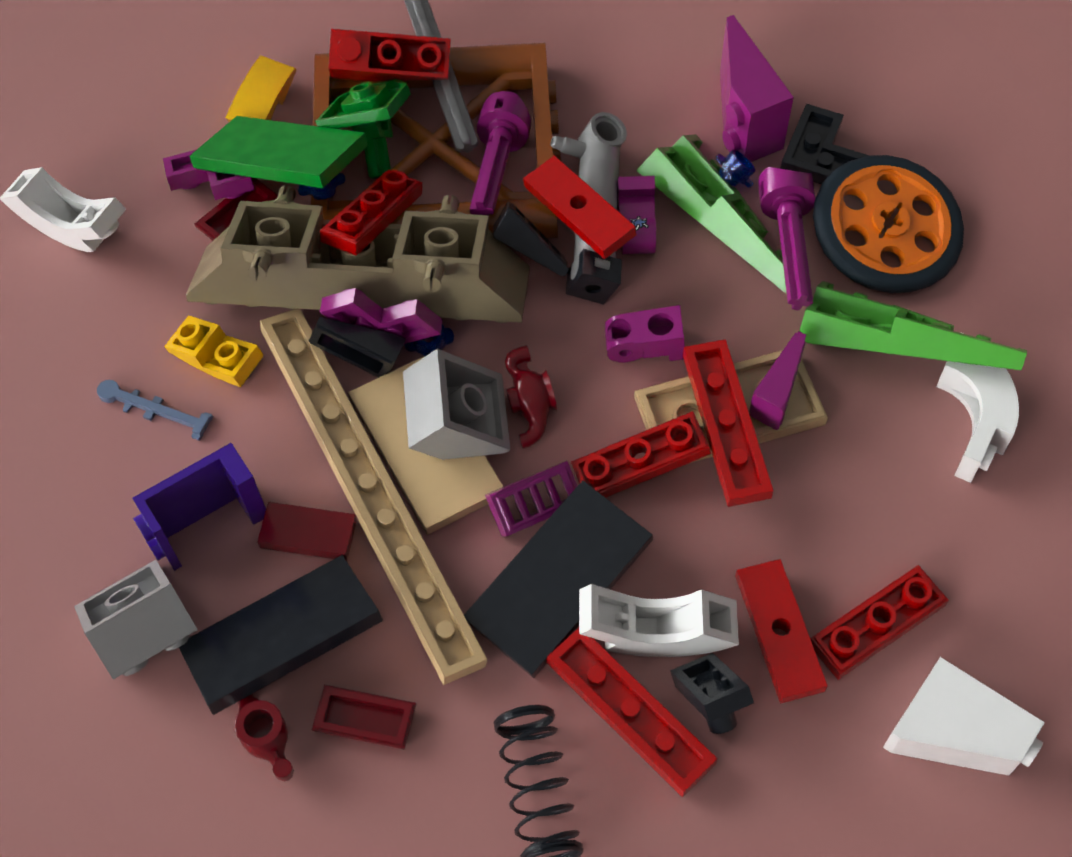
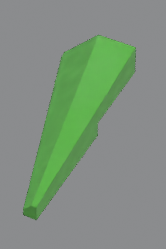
[636,134,787,294]
[800,281,1027,370]

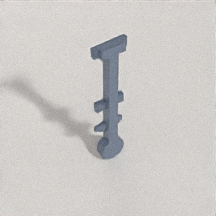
[97,380,213,441]

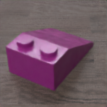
[720,15,794,165]

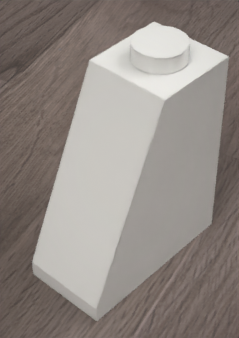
[883,657,1045,776]

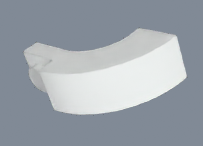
[0,167,126,252]
[936,332,1019,483]
[579,584,739,657]

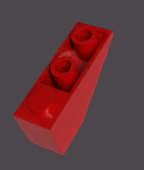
[328,29,451,82]

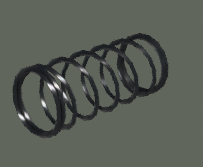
[493,705,584,857]

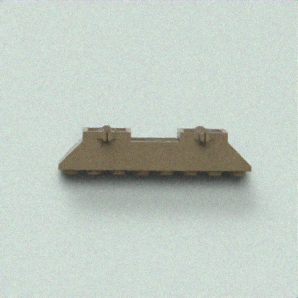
[186,185,530,323]

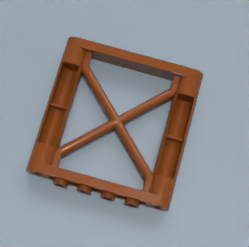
[311,43,561,239]

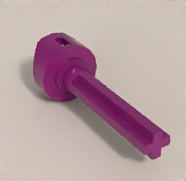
[470,91,532,217]
[758,167,816,310]

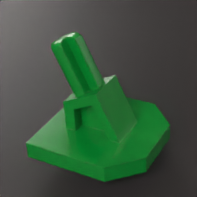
[315,79,411,179]

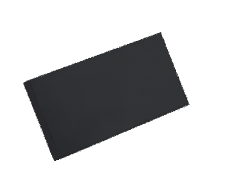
[464,480,653,679]
[179,555,383,715]

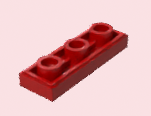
[523,155,637,260]
[320,170,423,256]
[571,411,711,498]
[735,559,828,704]
[810,565,949,680]

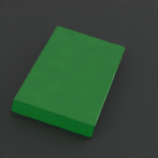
[190,116,368,188]

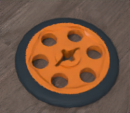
[813,155,964,293]

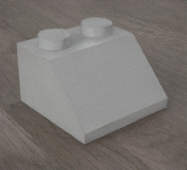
[403,349,510,460]
[74,560,198,680]

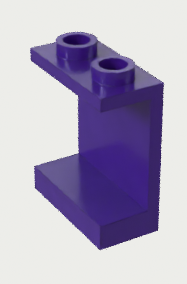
[132,443,266,571]

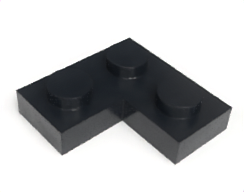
[780,103,870,184]

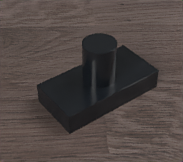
[670,653,754,734]

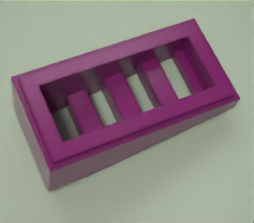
[749,331,806,430]
[485,461,577,537]

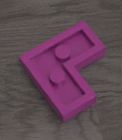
[163,149,254,200]
[320,288,443,344]

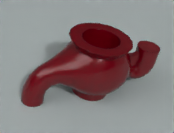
[505,345,557,449]
[234,694,294,782]

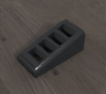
[493,201,569,276]
[308,317,406,378]

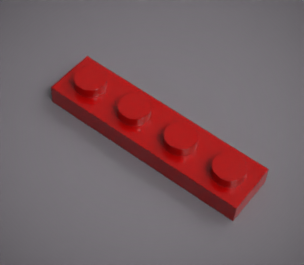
[683,339,774,507]
[547,628,718,798]

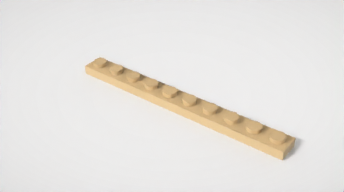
[260,308,487,685]

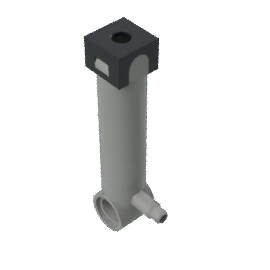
[550,112,627,305]

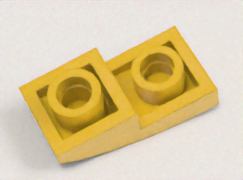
[225,55,297,122]
[164,315,264,387]

